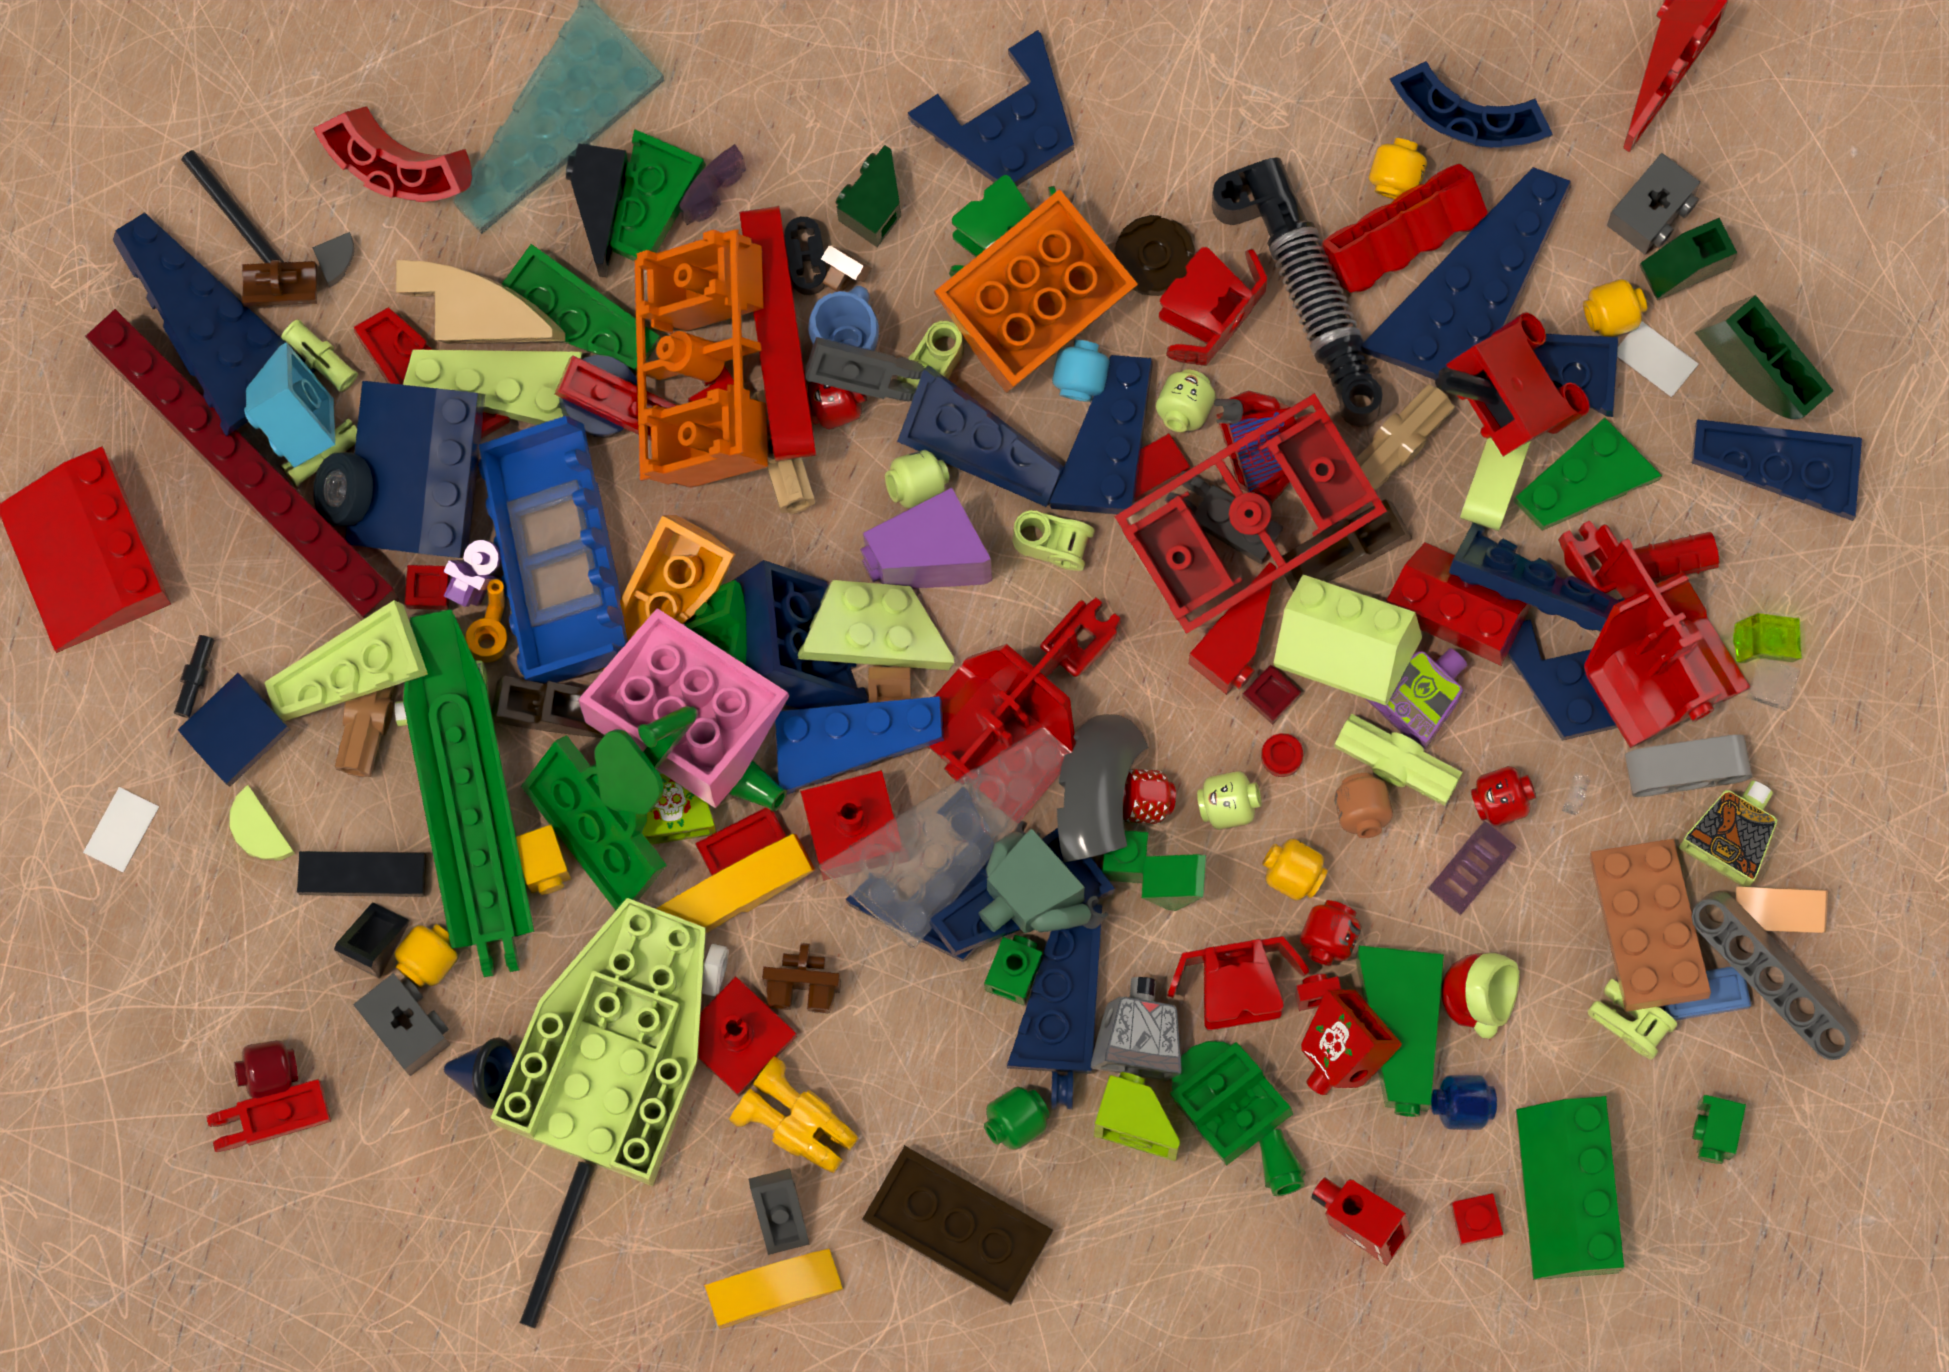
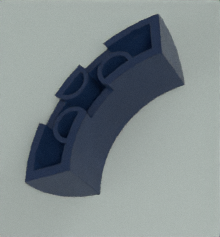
[1389,61,1553,148]

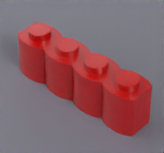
[1321,163,1488,293]

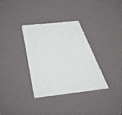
[1617,321,1698,397]
[83,787,159,872]

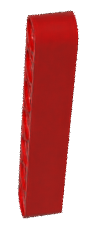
[739,206,816,462]

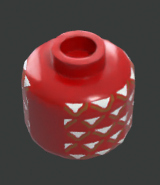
[1123,769,1176,824]

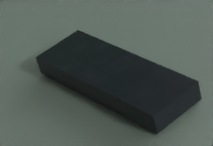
[297,851,426,897]

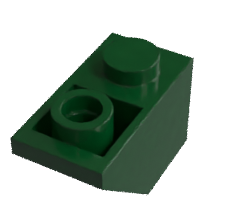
[836,145,901,247]
[1639,217,1737,301]

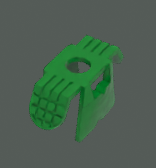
[949,175,1056,277]

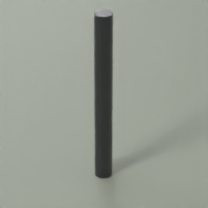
[181,150,284,263]
[519,1161,594,1329]

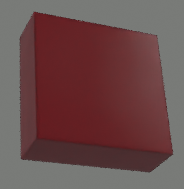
[1242,664,1301,725]

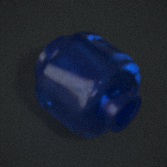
[1431,1075,1497,1130]

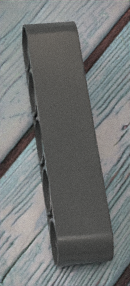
[1692,891,1858,1060]

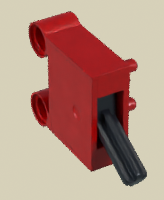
[1435,312,1590,457]

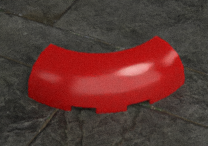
[313,106,472,202]

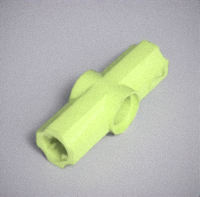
[1334,714,1463,806]

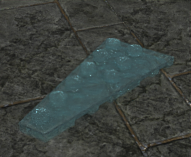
[453,0,665,234]

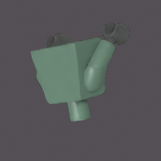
[979,821,1108,933]

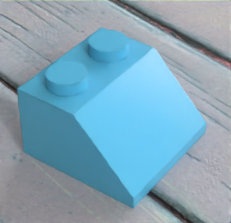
[244,342,335,468]

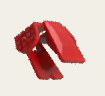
[1159,247,1268,366]
[1167,936,1309,1031]

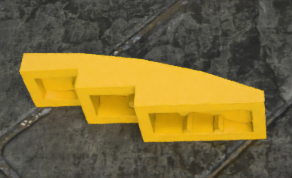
[656,834,815,933]

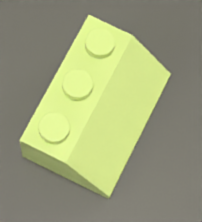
[1273,575,1422,706]

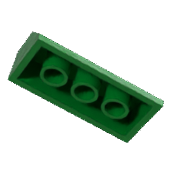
[1516,1096,1624,1280]

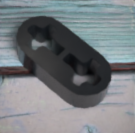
[784,216,827,295]

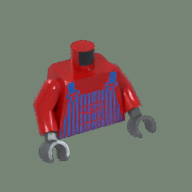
[1214,390,1313,518]

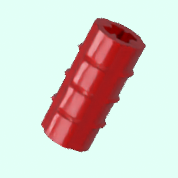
[1633,532,1720,583]

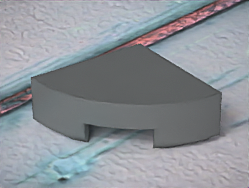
[312,232,355,287]

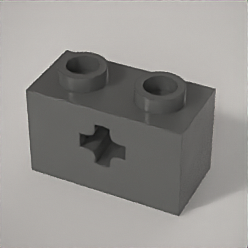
[1607,153,1700,255]
[353,973,450,1076]

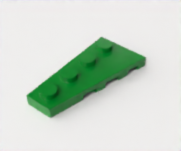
[501,244,661,371]

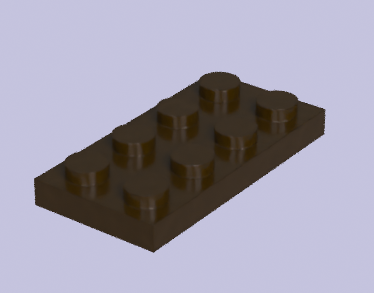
[862,1145,1053,1306]

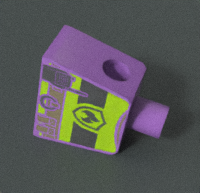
[1365,648,1467,750]

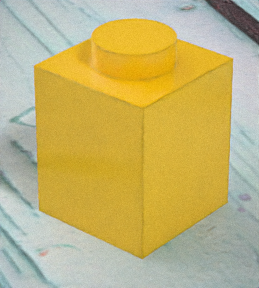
[516,825,571,895]

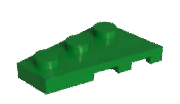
[610,129,706,261]
[1514,417,1662,531]

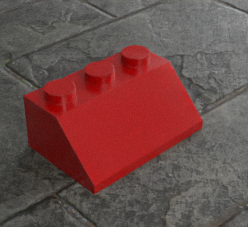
[1386,542,1532,666]

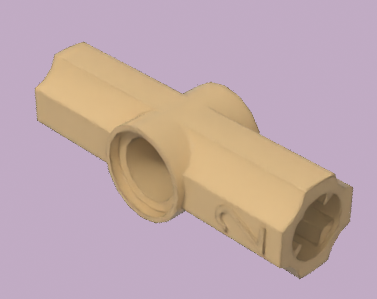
[1356,384,1455,492]
[750,390,815,514]

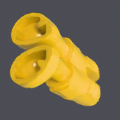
[729,1056,859,1173]

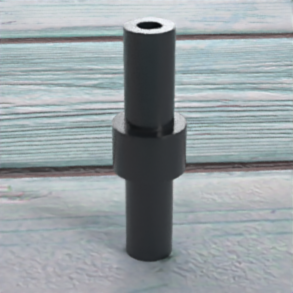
[174,635,215,718]

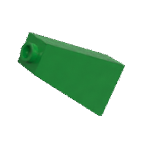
[1356,945,1444,1117]

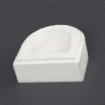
[702,944,729,997]

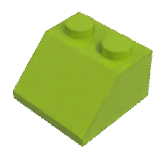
[1094,1072,1180,1161]

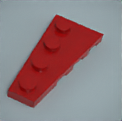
[353,307,510,439]

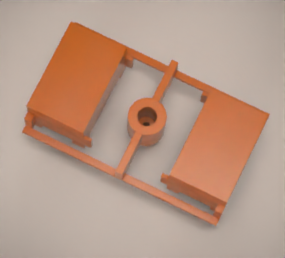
[634,229,768,488]

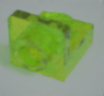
[1733,613,1802,663]

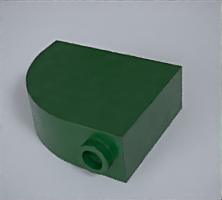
[1694,295,1834,419]

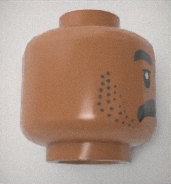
[1334,773,1393,838]

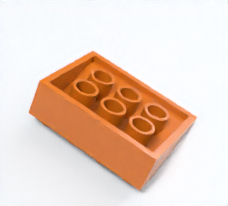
[934,189,1138,393]

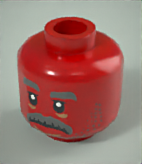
[1300,900,1362,966]

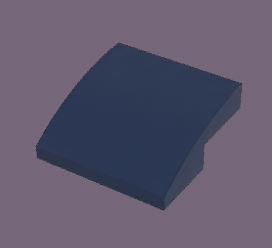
[178,673,291,787]

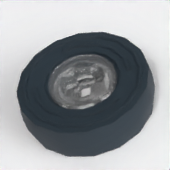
[313,452,373,526]

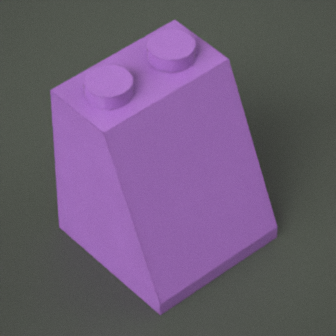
[860,488,992,589]

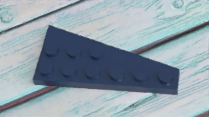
[1361,167,1571,380]
[113,212,316,436]

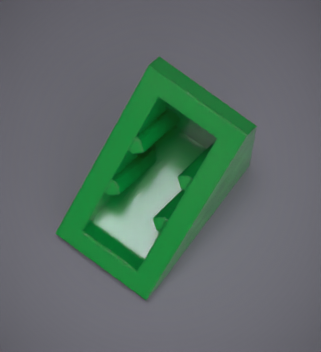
[1141,854,1206,911]

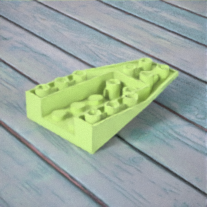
[491,898,706,1186]

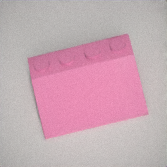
[578,608,789,808]

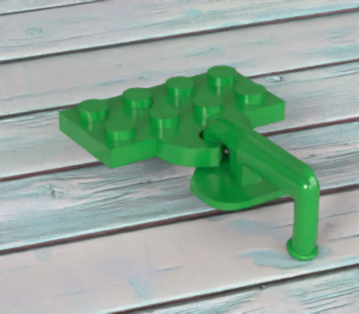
[521,706,699,911]

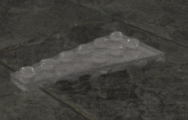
[817,728,1072,949]

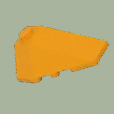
[601,515,736,670]

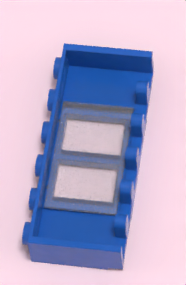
[478,416,628,684]

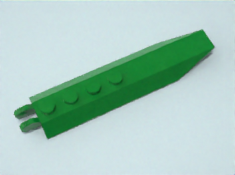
[403,609,535,978]

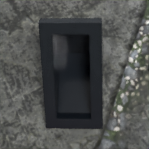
[334,902,409,979]

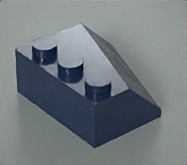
[732,560,869,709]

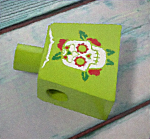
[642,769,716,845]

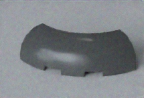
[1057,714,1149,862]

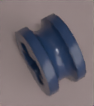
[1051,1071,1073,1109]

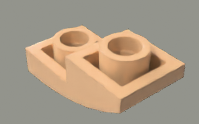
[1736,886,1828,933]

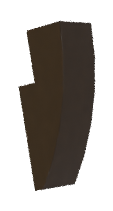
[1282,499,1412,592]
[492,675,605,738]

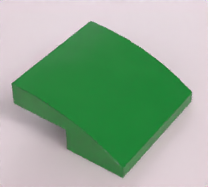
[684,580,747,664]
[1170,1042,1293,1166]

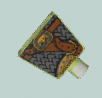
[1679,781,1778,886]

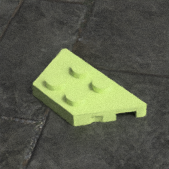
[798,580,954,670]

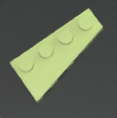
[403,350,582,425]
[264,600,428,721]

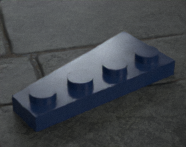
[897,365,1064,507]
[1691,419,1862,521]
[1449,523,1619,632]
[929,828,1115,956]
[1007,904,1102,1074]

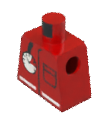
[1311,1177,1411,1266]

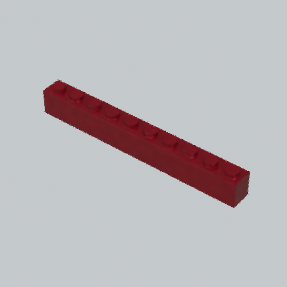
[85,309,400,621]

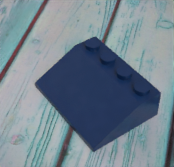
[345,381,486,558]

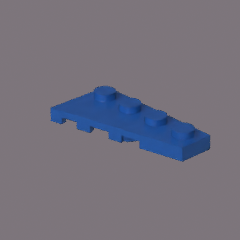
[775,696,944,794]

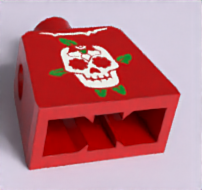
[1301,990,1402,1095]

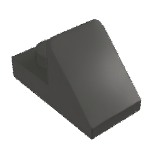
[748,1168,810,1255]

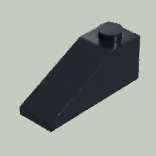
[566,143,629,278]

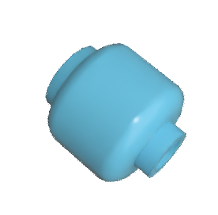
[1052,340,1110,402]

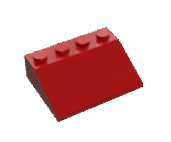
[0,446,171,653]

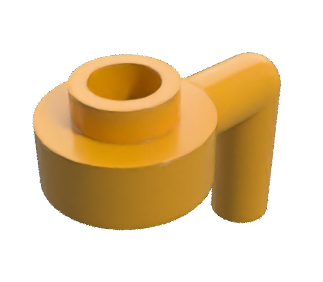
[465,579,508,663]

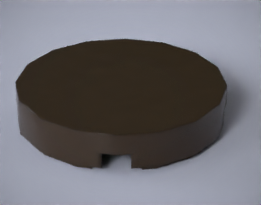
[1114,215,1195,296]

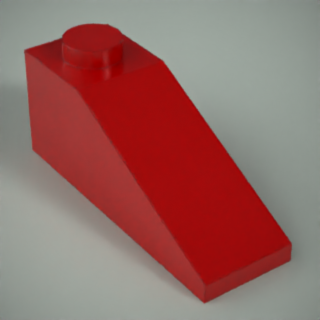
[1188,562,1276,695]

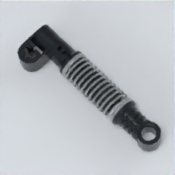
[1212,157,1383,427]

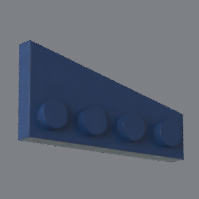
[1049,355,1153,515]

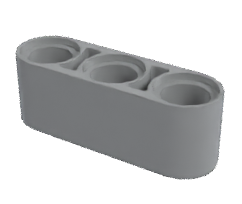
[1625,735,1752,797]

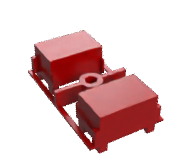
[1114,393,1387,634]

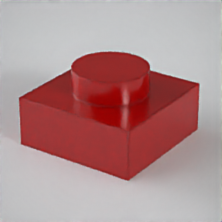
[405,565,450,610]
[1295,974,1341,1011]
[1450,1193,1503,1246]

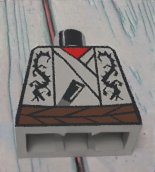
[1091,977,1182,1081]

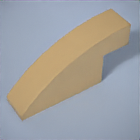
[396,260,565,344]

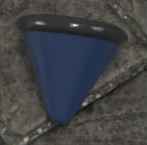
[444,1037,516,1109]

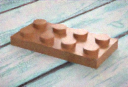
[1590,839,1711,1012]

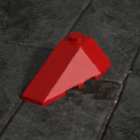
[1623,0,1729,152]

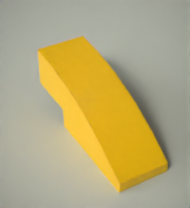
[704,1248,843,1330]

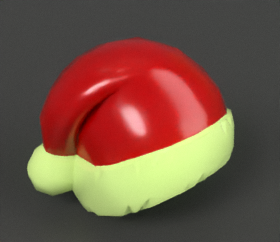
[1441,953,1520,1039]

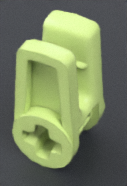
[1588,979,1677,1059]

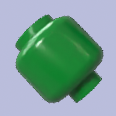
[984,1086,1050,1150]

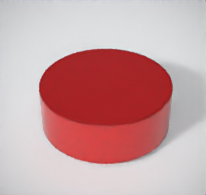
[1261,733,1303,777]

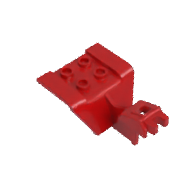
[1558,521,1750,748]
[927,597,1121,823]

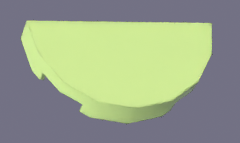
[229,785,295,861]

